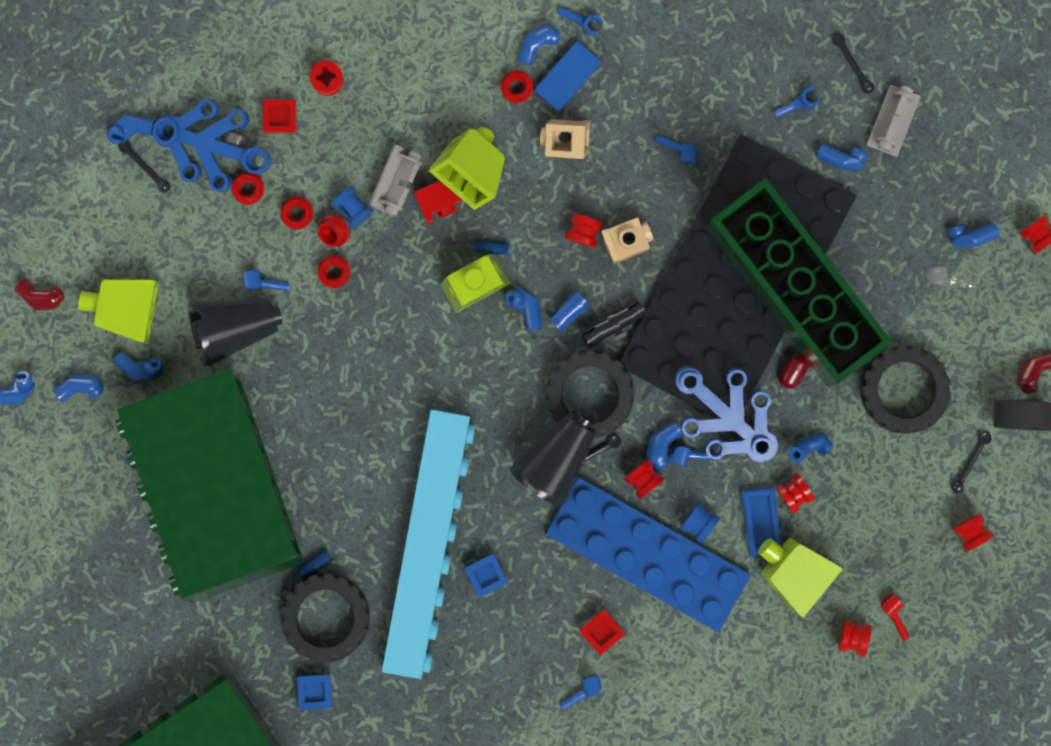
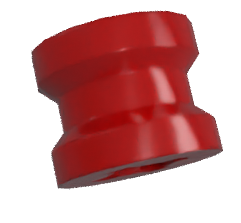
[310,60,344,96]
[564,213,603,249]
[1018,214,1051,255]
[623,459,665,500]
[775,473,816,514]
[952,513,994,552]
[838,619,872,657]

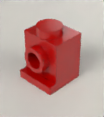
[414,181,463,225]

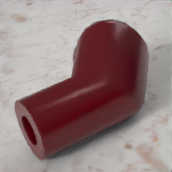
[14,278,65,311]
[1017,352,1051,394]
[778,354,812,389]

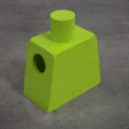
[429,127,505,210]
[440,254,511,313]
[78,280,159,344]
[758,538,843,618]

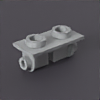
[867,84,921,157]
[369,144,422,217]

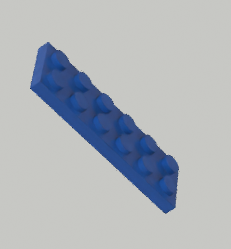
[546,477,751,633]

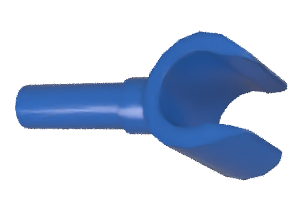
[557,6,603,36]
[774,87,821,118]
[655,134,699,165]
[242,270,289,291]
[669,446,717,467]
[560,674,602,710]

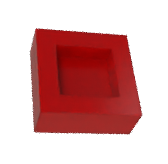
[263,100,297,134]
[579,609,625,656]

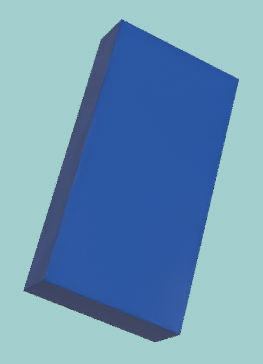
[534,41,602,113]
[741,487,782,557]

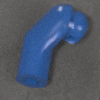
[517,24,560,66]
[107,114,156,144]
[817,144,868,171]
[505,287,543,331]
[113,350,162,382]
[0,371,35,405]
[53,373,104,403]
[789,433,833,463]

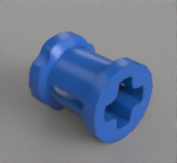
[331,186,374,230]

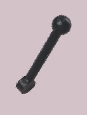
[832,33,874,94]
[118,140,171,193]
[951,432,992,493]
[584,435,621,462]

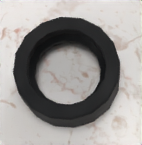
[993,400,1051,431]

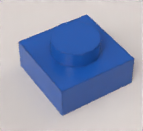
[464,553,509,598]
[297,674,333,710]

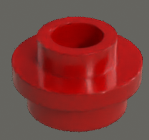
[500,70,533,104]
[231,172,265,205]
[280,197,313,230]
[318,215,350,247]
[317,256,351,289]

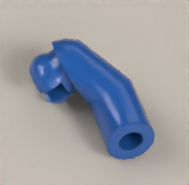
[948,223,1000,247]
[646,421,683,469]

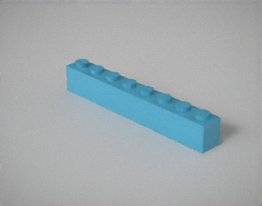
[382,410,476,679]

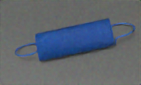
[464,239,519,255]
[291,546,339,582]

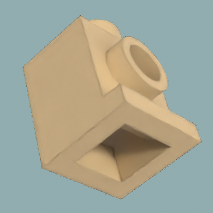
[540,119,590,159]
[601,217,653,264]

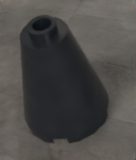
[188,300,282,367]
[510,412,596,507]

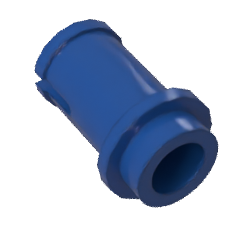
[548,290,590,332]

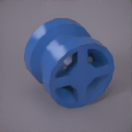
[680,502,720,544]

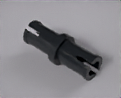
[579,298,646,349]

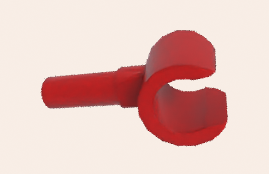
[881,593,910,641]

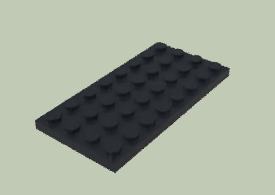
[620,134,857,418]

